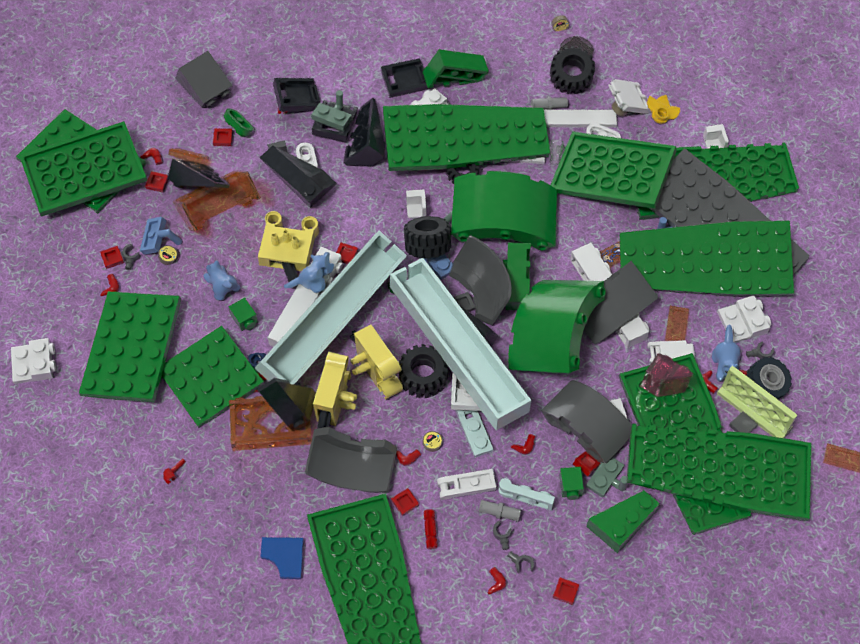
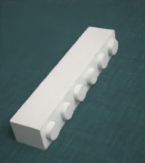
[570,243,649,349]
[268,247,343,347]

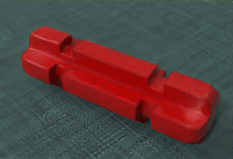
[424,509,437,549]

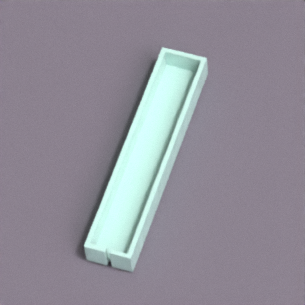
[255,230,407,384]
[390,258,531,430]

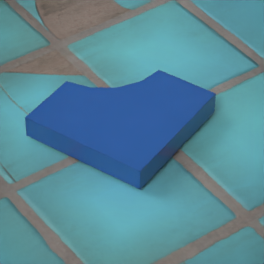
[260,537,303,579]

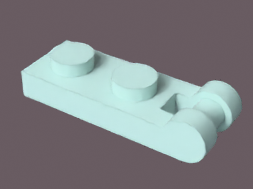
[455,410,493,458]
[498,478,555,511]

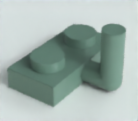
[311,90,352,131]
[586,457,628,498]

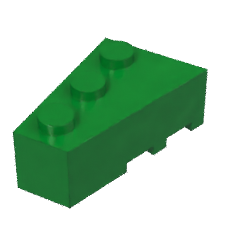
[423,49,489,88]
[503,243,531,310]
[586,490,660,553]

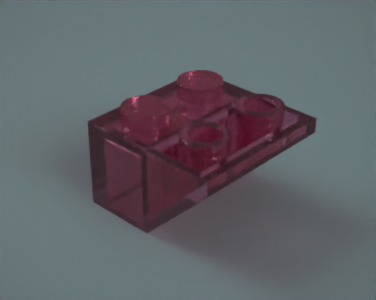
[641,352,693,397]

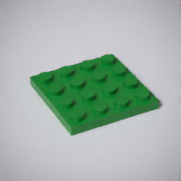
[162,325,264,428]

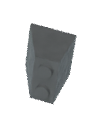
[175,51,233,108]

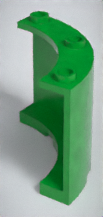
[451,171,557,251]
[508,280,606,373]

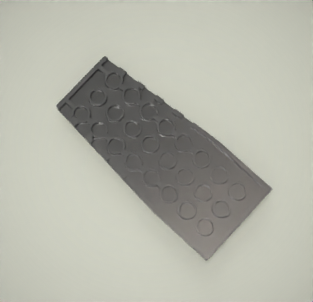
[649,148,809,275]

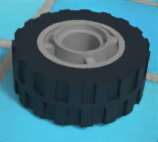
[746,357,792,403]

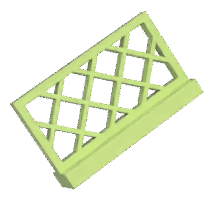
[717,366,797,438]

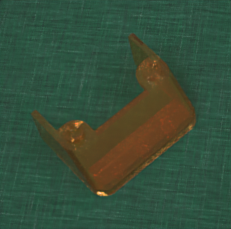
[173,170,261,231]

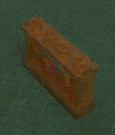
[229,396,312,451]

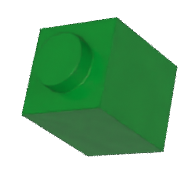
[228,298,258,332]
[559,467,584,500]

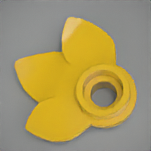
[647,95,680,124]

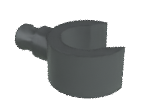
[122,244,140,270]
[746,341,774,359]
[493,520,511,550]
[507,551,534,573]

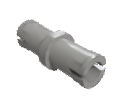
[531,96,568,110]
[479,500,521,522]

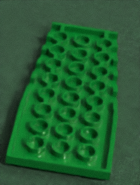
[383,104,550,171]
[636,142,799,220]
[619,221,794,296]
[619,353,751,535]
[626,424,811,521]
[307,493,421,644]

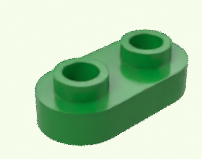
[223,108,253,137]

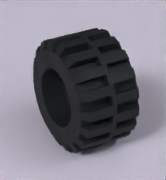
[550,46,595,94]
[404,216,452,258]
[399,344,448,398]

